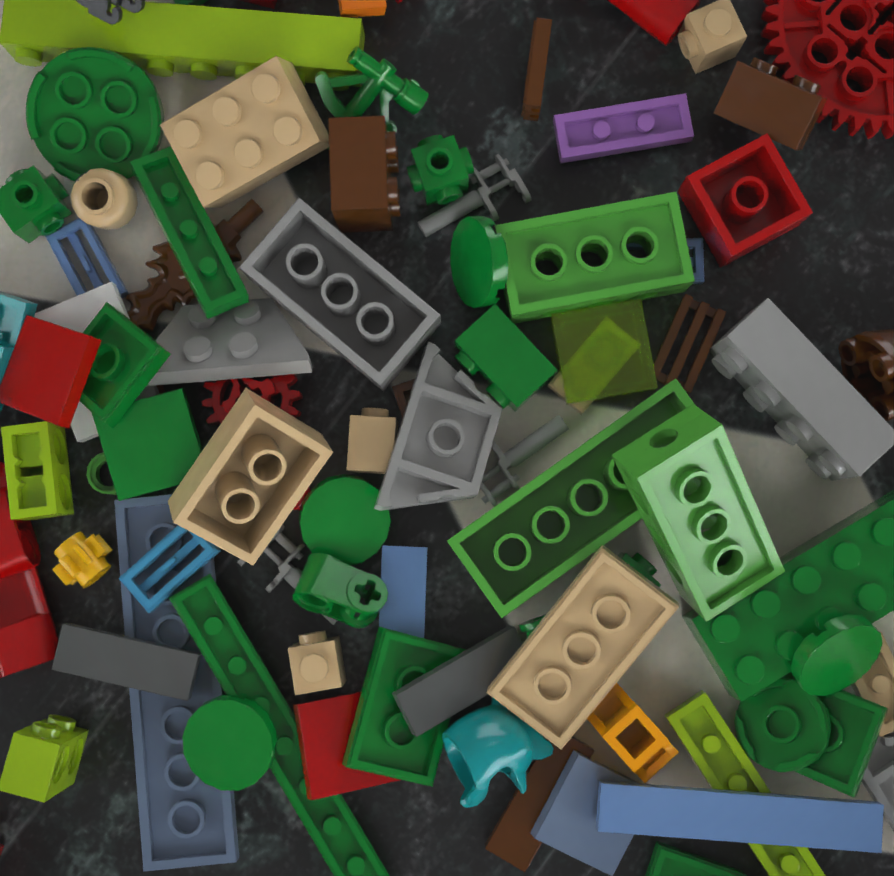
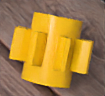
[52,531,113,588]

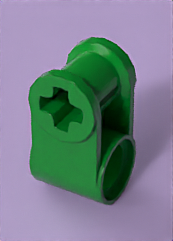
[292,553,388,628]

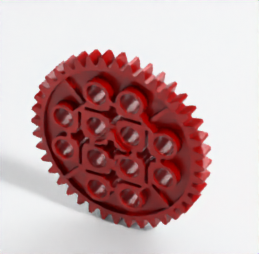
[761,0,894,139]

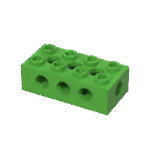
[494,191,695,324]
[612,404,785,622]

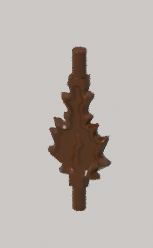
[126,198,264,332]

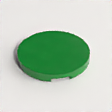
[26,47,164,181]

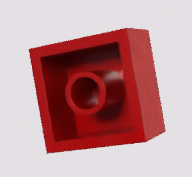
[677,133,813,268]

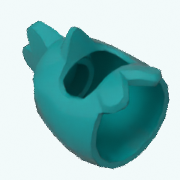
[442,697,554,808]

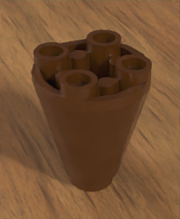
[838,329,894,421]

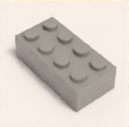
[239,198,441,392]
[709,298,894,481]

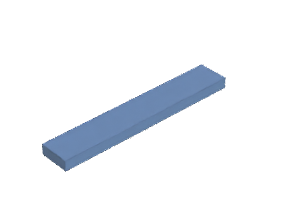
[596,780,884,853]

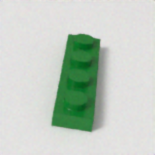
[130,146,249,319]

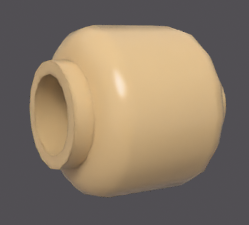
[71,168,138,230]

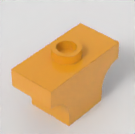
[587,683,679,783]

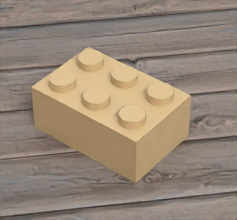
[160,56,329,208]
[168,388,333,566]

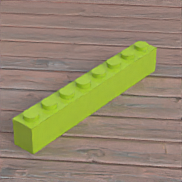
[0,0,365,91]

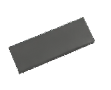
[51,623,202,701]
[392,625,523,737]

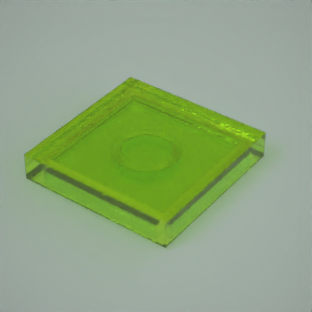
[550,299,658,405]

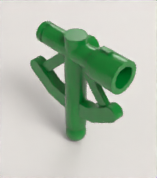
[315,46,428,150]

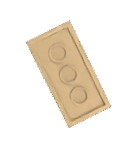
[486,545,679,750]

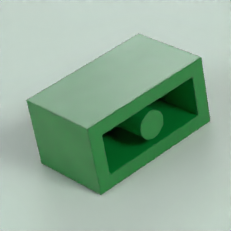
[454,304,558,412]

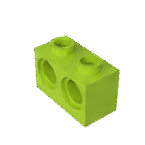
[1,421,74,520]
[0,715,89,803]

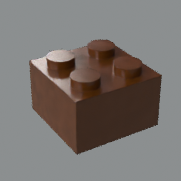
[328,115,401,233]

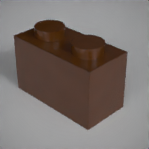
[714,57,828,150]

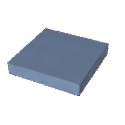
[530,750,638,876]

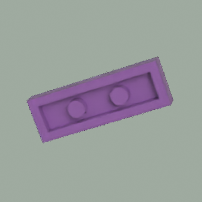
[553,93,694,164]

